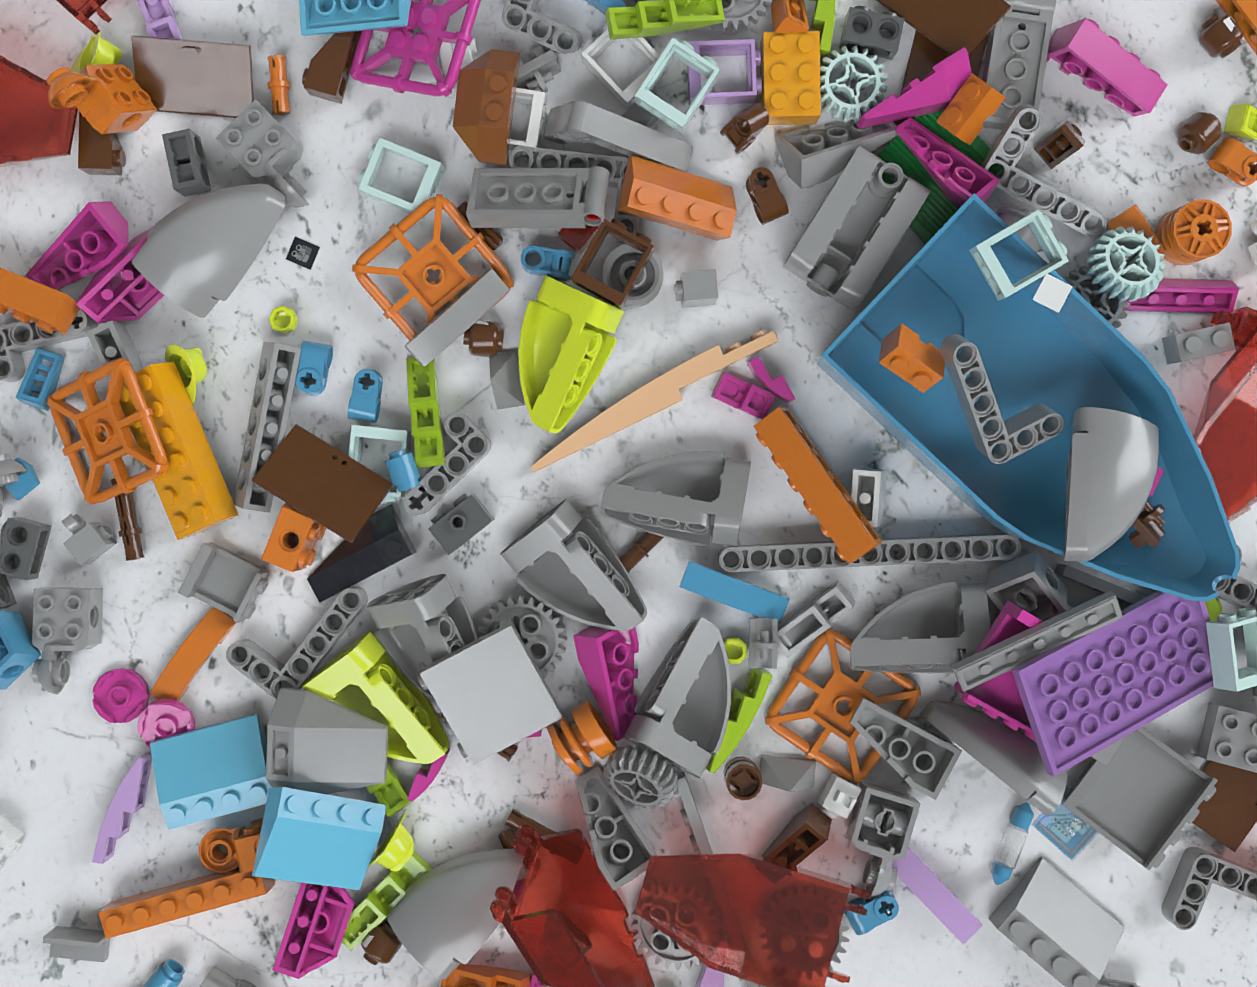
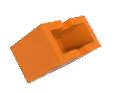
[936,73,1006,145]
[879,323,945,393]

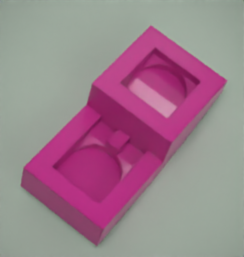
[747,356,796,403]
[711,372,776,420]
[407,749,450,801]

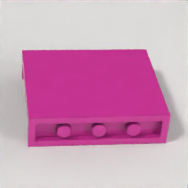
[953,601,1044,741]

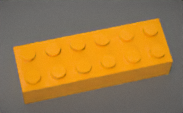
[119,361,239,540]

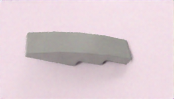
[404,269,510,367]

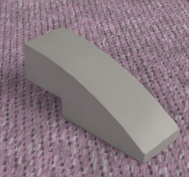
[777,580,855,657]

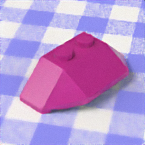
[76,227,164,323]
[272,883,355,979]

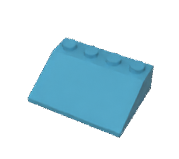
[299,0,411,36]
[150,713,272,830]
[252,787,386,890]

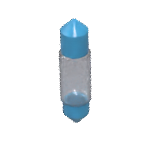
[991,802,1034,885]

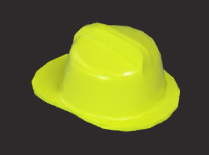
[70,28,122,73]
[165,344,207,405]
[369,809,414,872]

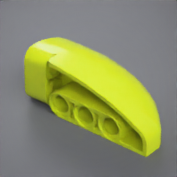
[518,275,625,433]
[302,631,449,764]

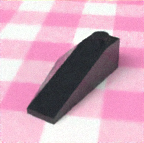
[307,504,417,603]

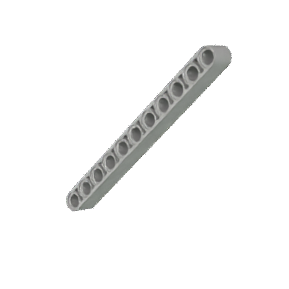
[717,534,1021,572]

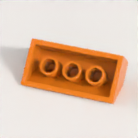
[617,155,737,241]

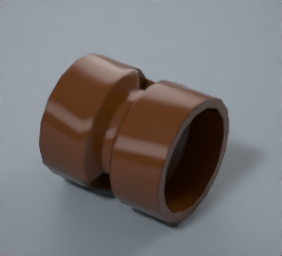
[723,756,762,800]

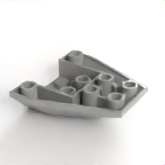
[266,687,388,794]

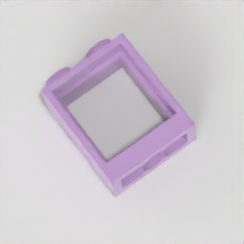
[687,39,762,105]

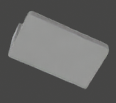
[43,926,110,962]

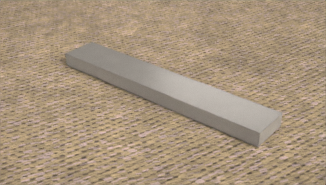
[951,590,1123,692]

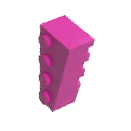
[1046,18,1168,117]

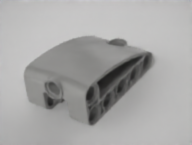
[783,145,931,311]

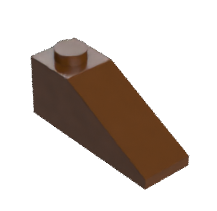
[302,31,361,104]
[78,112,126,175]
[1034,120,1085,169]
[754,803,832,884]

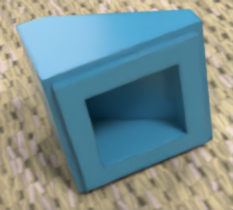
[5,458,40,500]

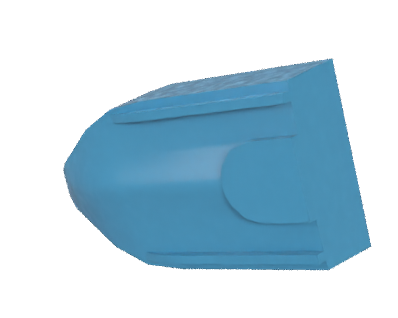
[817,193,1240,601]

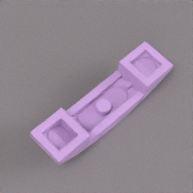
[137,0,182,39]

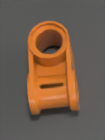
[1207,137,1257,186]

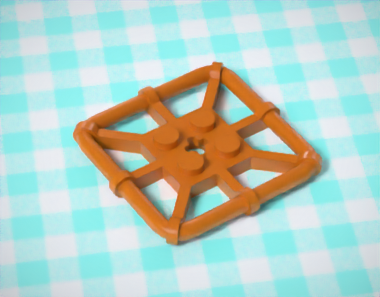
[352,194,514,341]
[47,358,170,505]
[764,628,921,784]

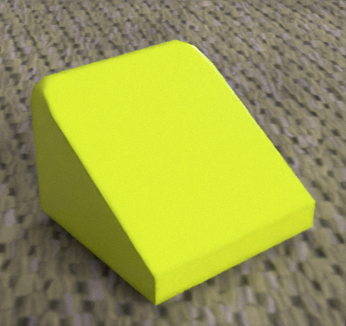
[1224,104,1257,140]

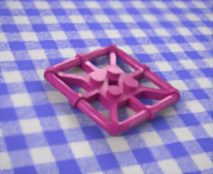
[350,0,481,97]

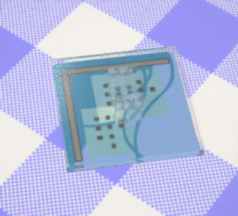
[1031,785,1098,862]

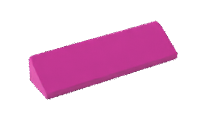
[1122,278,1239,313]

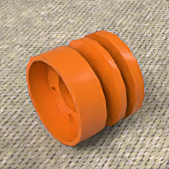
[1155,199,1232,265]
[547,700,618,775]

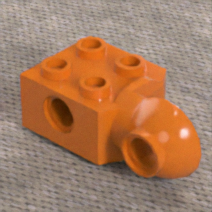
[46,64,157,134]
[261,502,327,572]
[199,818,263,873]

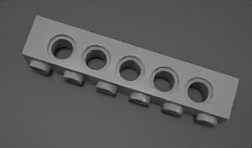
[233,342,301,513]

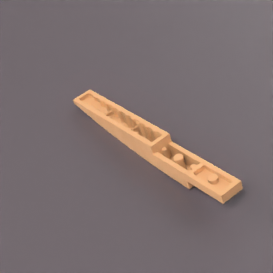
[531,329,779,472]

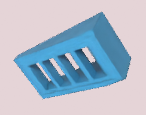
[15,348,65,411]

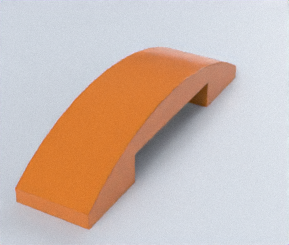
[150,607,237,701]

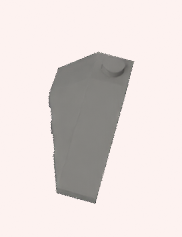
[775,121,898,189]
[849,697,962,800]
[575,766,660,891]

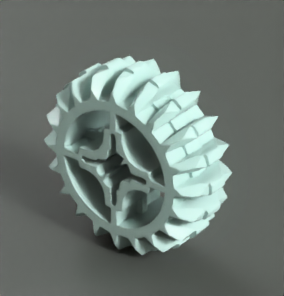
[820,45,888,123]
[1086,226,1167,302]

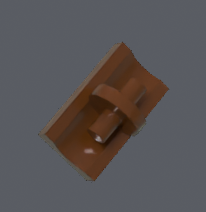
[1128,501,1165,548]

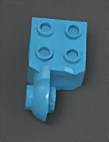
[0,610,41,690]

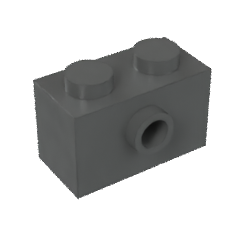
[428,493,495,555]

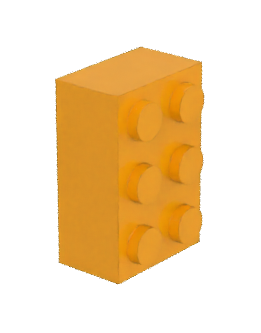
[760,31,821,125]

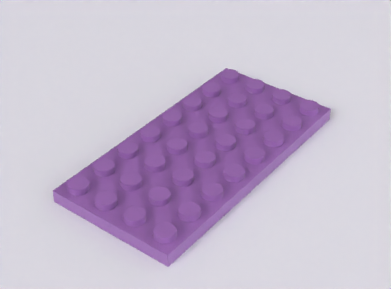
[1012,591,1214,777]

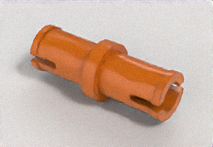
[267,55,291,115]

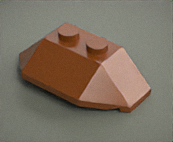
[452,49,520,166]

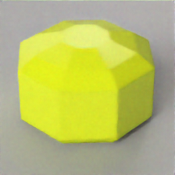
[269,306,299,334]
[723,637,747,664]

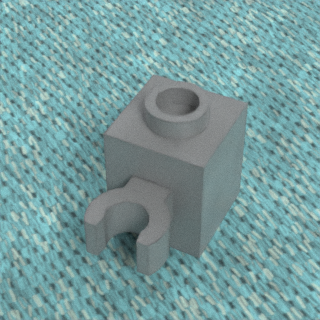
[62,514,117,565]

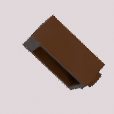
[571,219,654,310]

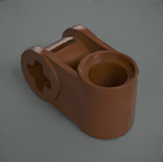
[720,103,769,155]
[746,167,789,225]

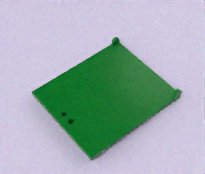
[877,109,1003,245]

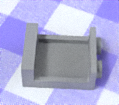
[178,542,269,623]

